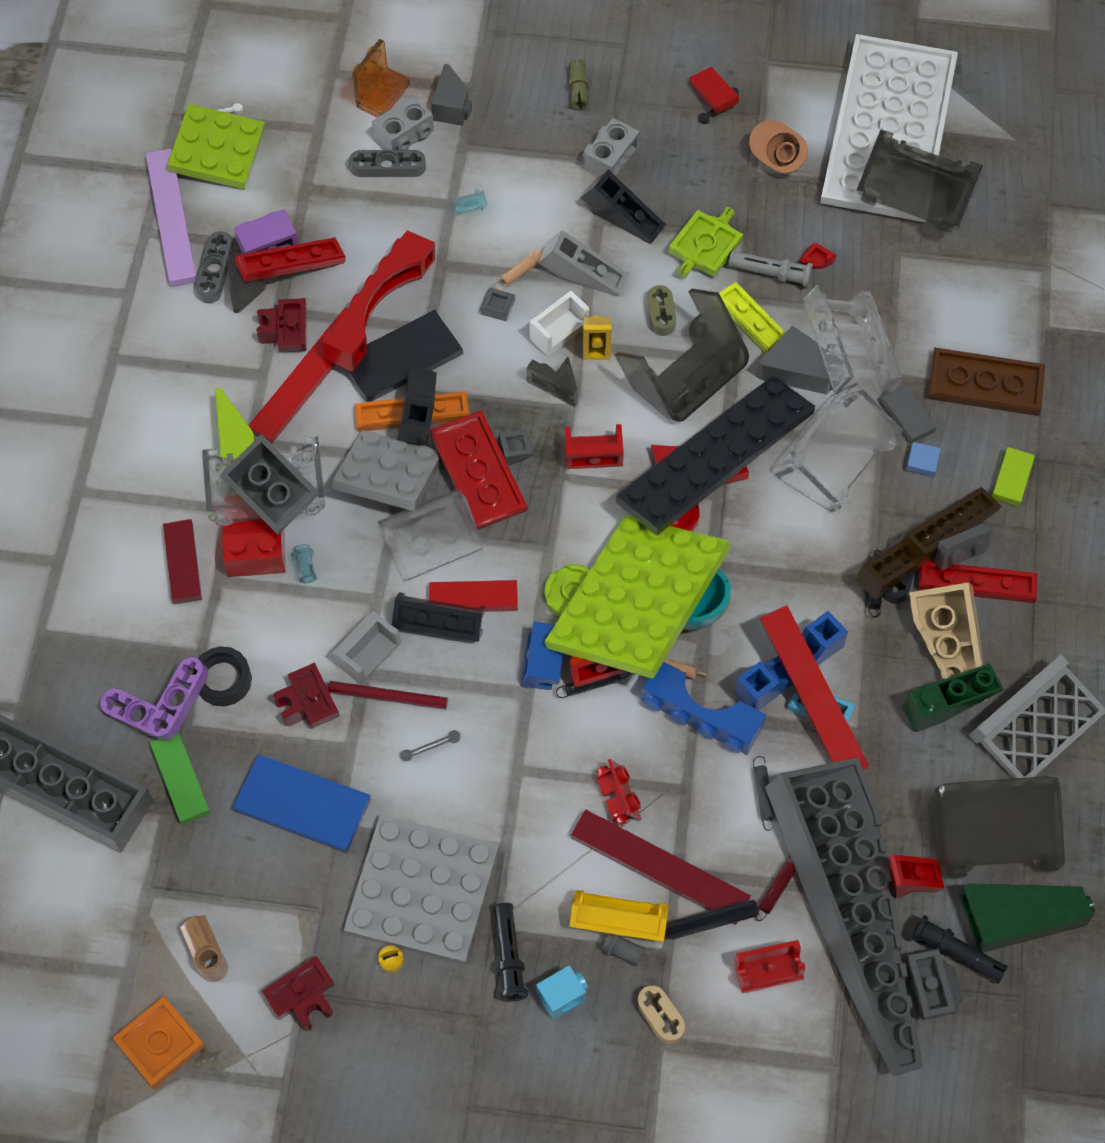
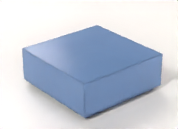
[906,442,941,477]

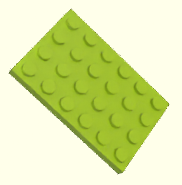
[545,515,731,679]

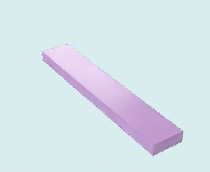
[146,149,197,287]

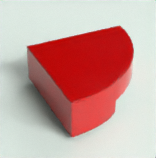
[799,242,837,269]

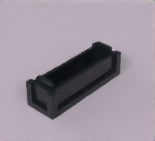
[392,592,486,642]

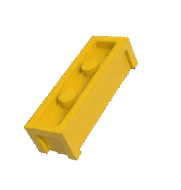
[569,889,669,942]

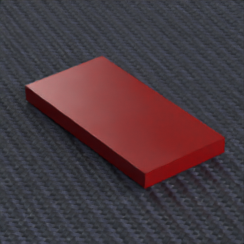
[429,410,528,531]

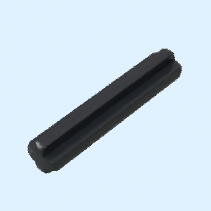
[666,900,759,940]

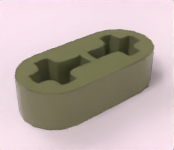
[647,285,676,336]

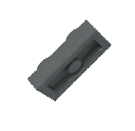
[934,523,992,570]

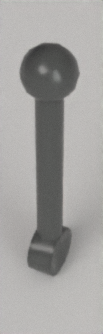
[401,730,460,761]

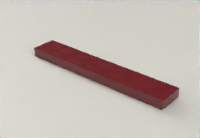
[571,809,751,925]

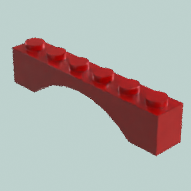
[321,230,435,372]

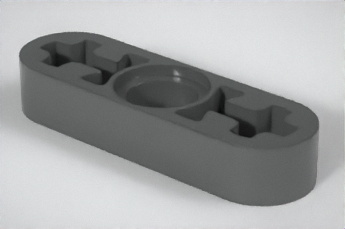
[349,150,426,177]
[195,231,233,304]

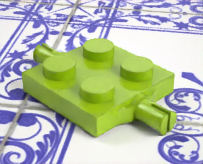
[668,207,743,279]

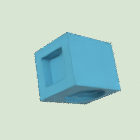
[536,965,588,1020]

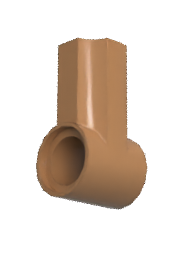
[180,915,228,982]

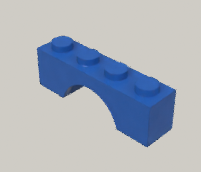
[734,610,848,710]
[641,662,766,755]

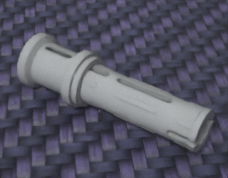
[729,250,813,288]

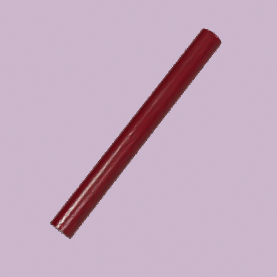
[328,681,448,709]

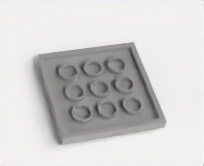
[343,815,499,965]

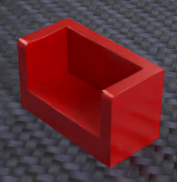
[565,424,624,469]

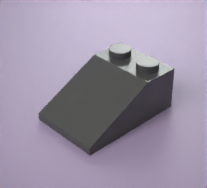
[220,434,321,535]

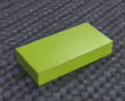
[992,447,1035,507]

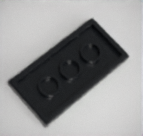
[343,310,463,402]

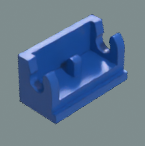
[522,621,563,690]

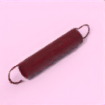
[755,856,796,921]

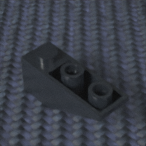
[397,367,437,445]

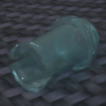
[452,189,488,215]
[291,544,317,584]

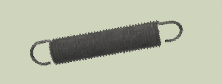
[753,756,775,831]

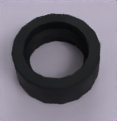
[192,646,252,707]

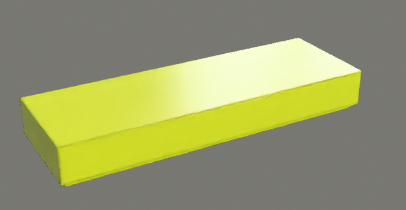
[714,282,786,354]

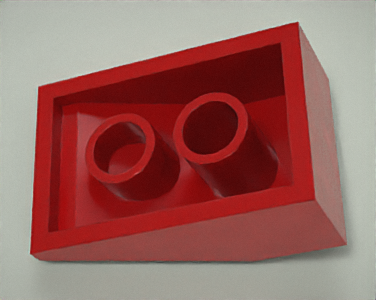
[222,497,286,577]

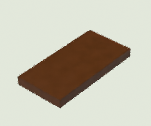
[927,347,1045,416]

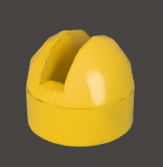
[378,945,404,973]

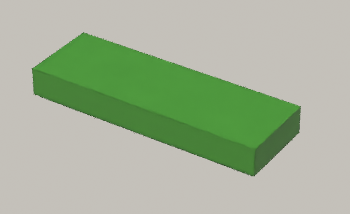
[150,731,211,825]

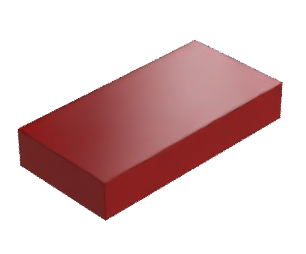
[689,67,740,114]

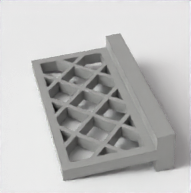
[969,654,1105,787]

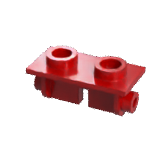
[596,759,642,826]

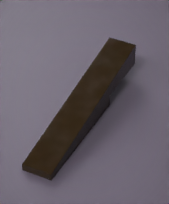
[855,487,1002,600]

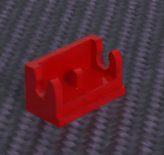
[734,940,805,994]

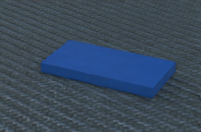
[233,754,371,853]

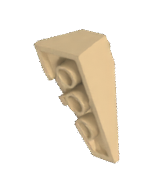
[909,583,988,702]

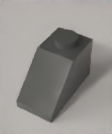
[431,64,472,126]

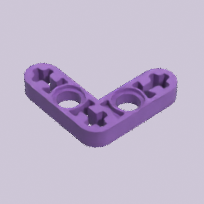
[100,657,208,741]

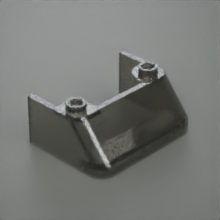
[614,288,749,422]

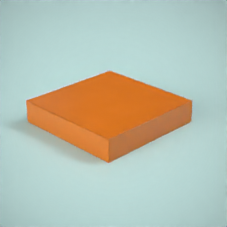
[113,996,205,1089]

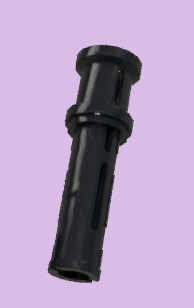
[493,903,528,1002]
[911,915,1008,984]

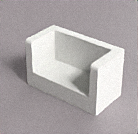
[530,291,589,357]

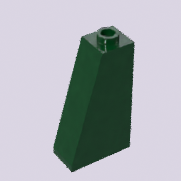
[959,883,1095,953]

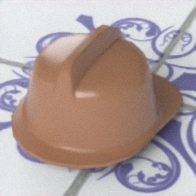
[749,120,808,173]

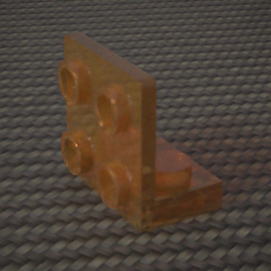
[352,39,410,117]

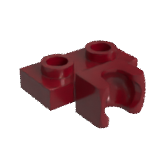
[256,298,307,352]
[273,662,340,729]
[262,956,334,1031]

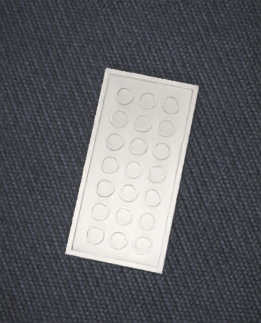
[820,34,958,223]

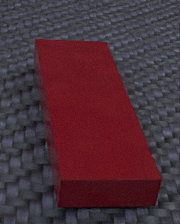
[163,519,202,604]

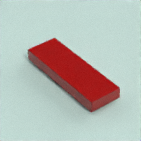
[429,580,518,612]

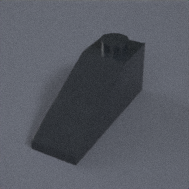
[580,169,667,244]

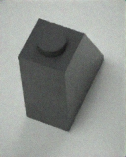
[757,326,846,395]

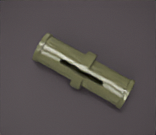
[568,59,589,110]

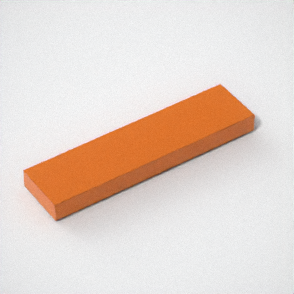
[355,391,469,432]

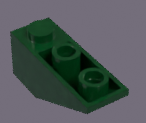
[902,663,1004,732]

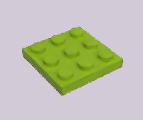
[167,103,265,190]

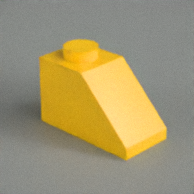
[583,315,612,360]

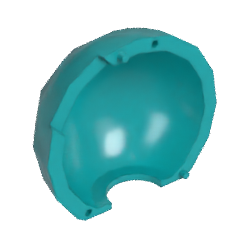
[683,569,731,630]

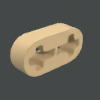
[638,986,685,1044]

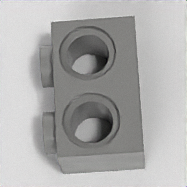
[372,95,434,150]
[583,118,640,177]

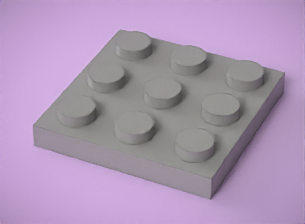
[332,430,441,511]

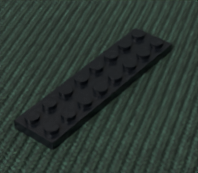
[616,376,815,536]

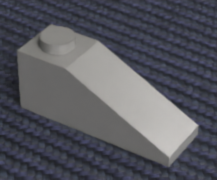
[538,230,628,297]

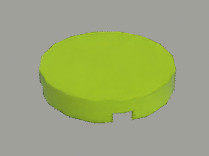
[545,564,590,617]

